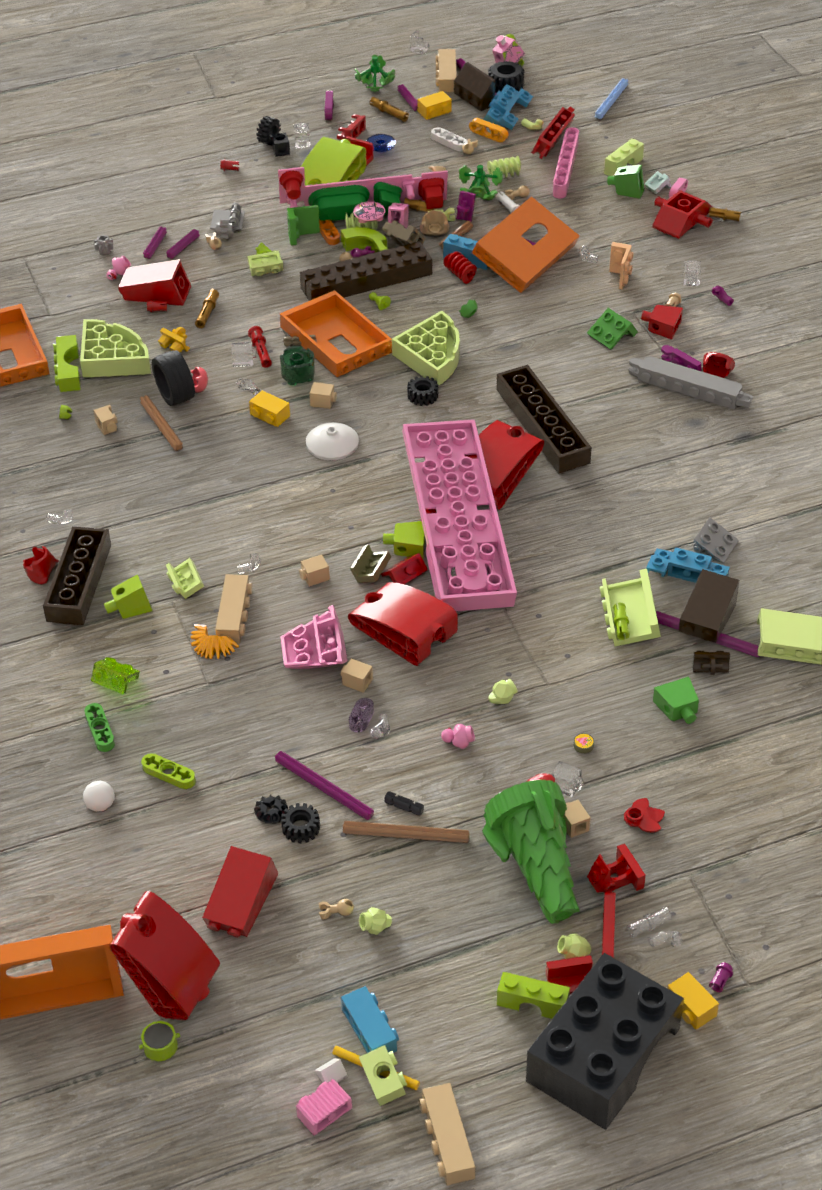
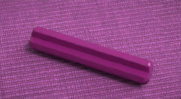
[397,84,418,111]
[143,226,167,259]
[166,229,199,259]

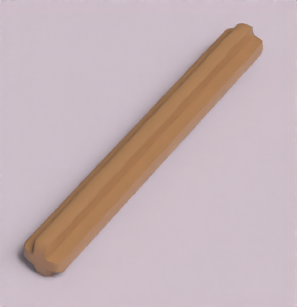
[140,395,183,451]

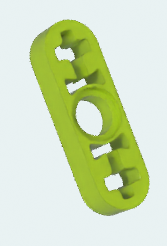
[141,753,196,789]

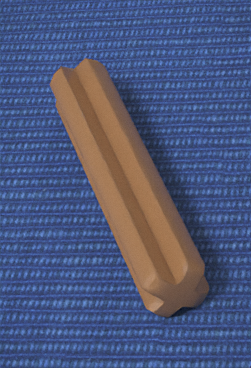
[439,221,473,249]

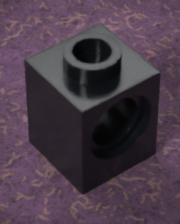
[271,132,290,157]

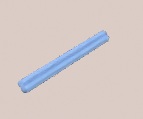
[595,78,628,120]

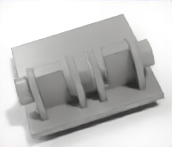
[210,202,245,231]
[693,517,739,564]

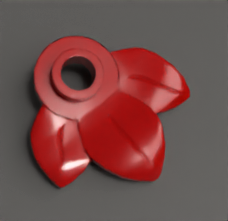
[624,798,665,833]

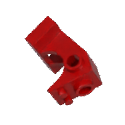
[587,843,646,893]

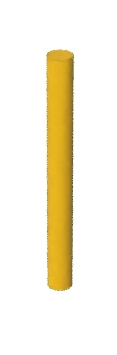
[332,1046,420,1090]

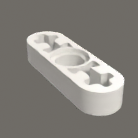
[431,127,468,152]

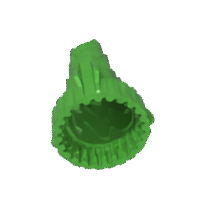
[482,780,580,924]

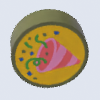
[573,733,594,753]

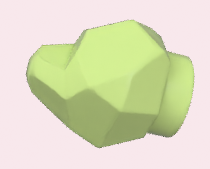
[488,679,518,704]
[359,907,392,935]
[557,934,591,959]

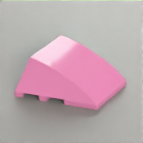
[280,605,347,669]

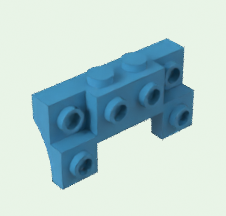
[483,84,533,130]
[646,547,730,583]

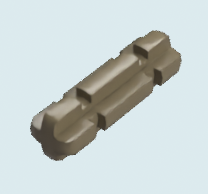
[283,335,316,346]

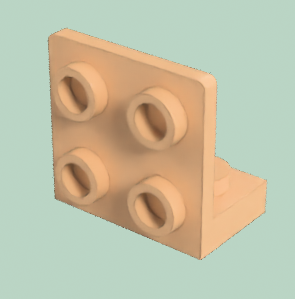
[609,242,634,290]

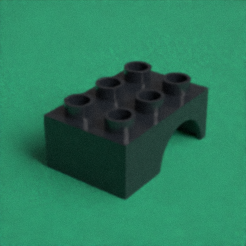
[526,953,684,1130]

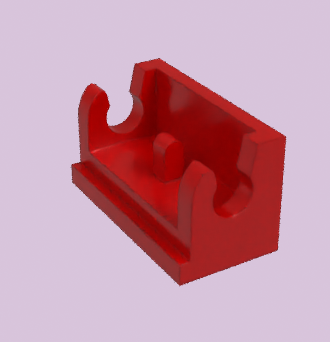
[337,114,366,140]

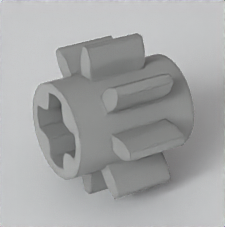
[216,219,233,239]
[94,235,114,255]

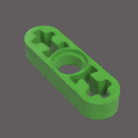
[84,703,115,752]

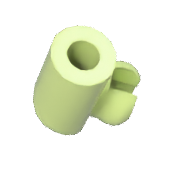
[521,118,544,130]

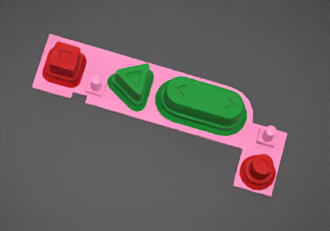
[278,167,448,221]

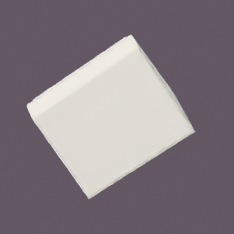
[315,1058,347,1083]

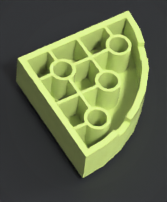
[392,311,460,386]
[80,319,151,378]

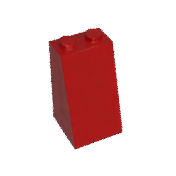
[118,260,191,306]
[202,846,279,938]

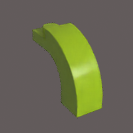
[341,227,388,253]

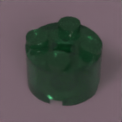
[280,346,315,385]

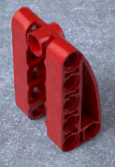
[465,420,544,509]
[348,582,458,666]
[109,891,220,1020]

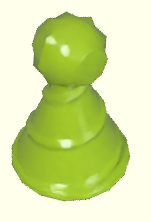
[255,242,277,255]
[369,292,391,311]

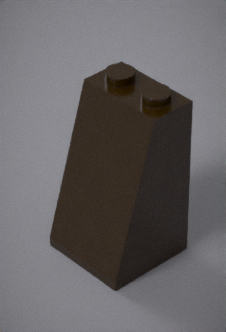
[678,569,740,643]

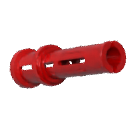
[248,326,272,368]

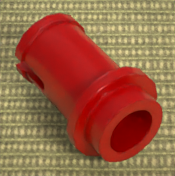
[220,159,239,171]
[147,299,167,313]

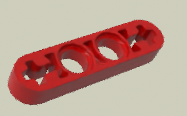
[602,892,616,958]

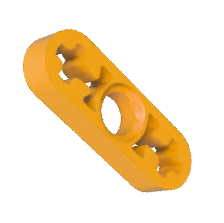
[469,118,509,143]

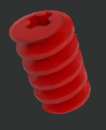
[443,251,477,284]

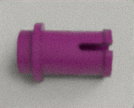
[709,962,733,993]

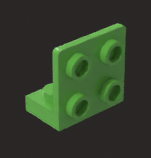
[287,205,320,245]
[587,308,638,350]

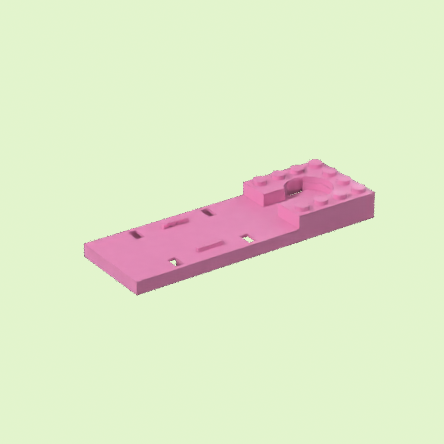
[402,420,517,611]

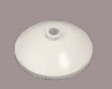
[306,422,359,460]

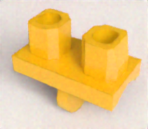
[158,327,190,352]

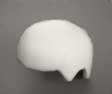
[83,780,115,812]

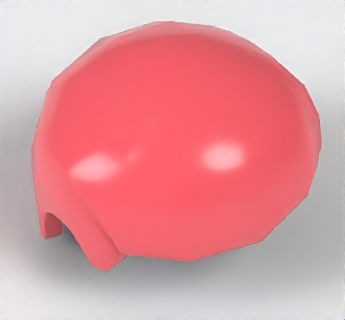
[191,367,208,393]

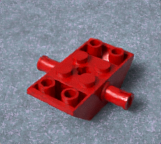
[652,190,713,239]

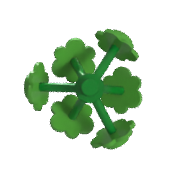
[354,55,395,93]
[459,165,503,200]

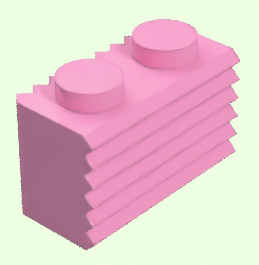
[296,1079,352,1136]

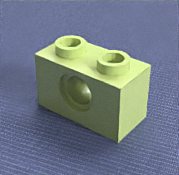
[359,1045,407,1106]

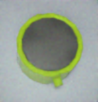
[139,1021,180,1062]

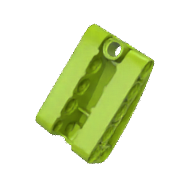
[301,137,366,186]

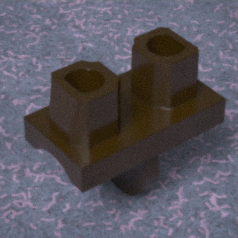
[693,651,730,675]

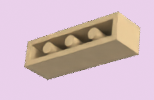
[436,49,456,92]
[215,574,252,644]
[419,1083,475,1186]

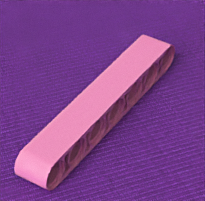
[553,127,579,199]

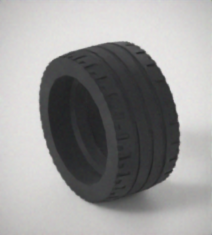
[152,350,195,406]

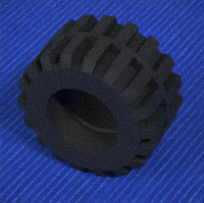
[488,61,524,93]

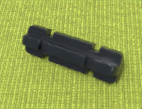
[384,791,424,816]

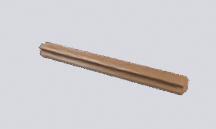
[343,821,470,843]

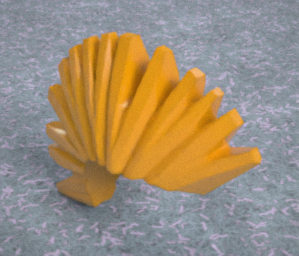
[191,624,239,659]

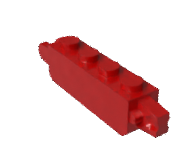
[531,106,575,159]

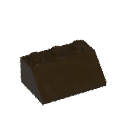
[454,62,495,112]

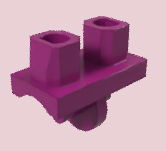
[456,191,476,222]

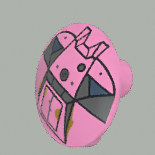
[353,202,385,223]

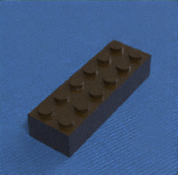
[43,526,111,625]

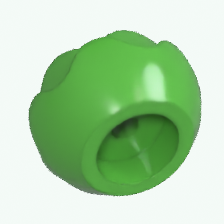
[459,300,478,318]

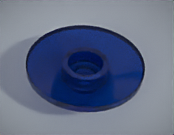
[366,134,396,152]

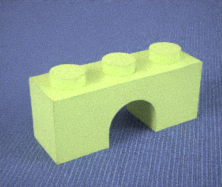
[604,139,644,176]

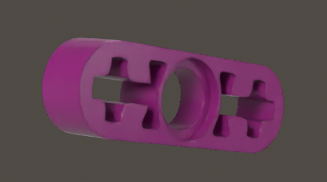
[325,91,334,120]

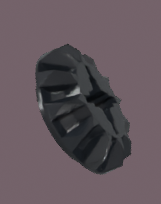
[254,794,288,823]

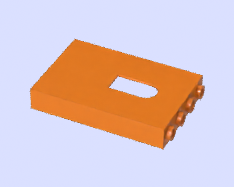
[472,197,580,293]
[280,290,392,377]
[0,304,50,387]
[0,924,124,1020]

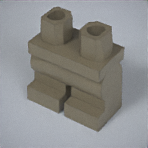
[382,220,426,246]

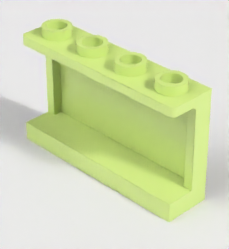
[600,569,661,646]
[757,608,822,665]

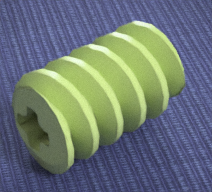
[487,156,521,178]
[346,213,378,230]

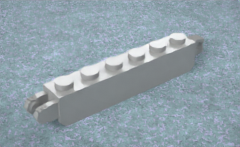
[629,356,753,410]

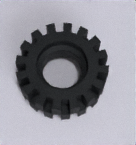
[256,116,281,145]
[407,376,439,406]
[281,803,320,844]

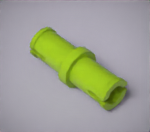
[613,603,630,640]

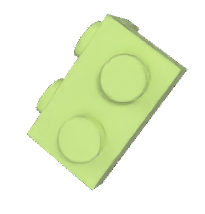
[247,251,283,276]
[166,558,204,599]

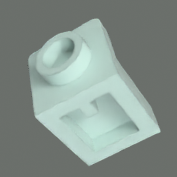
[645,171,671,194]

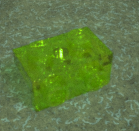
[91,657,140,694]

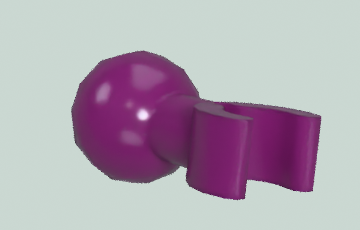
[350,246,375,258]

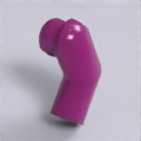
[712,285,734,306]

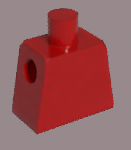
[641,305,683,339]

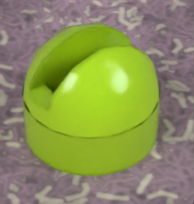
[59,405,73,419]

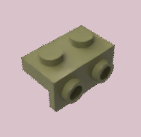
[350,545,391,583]

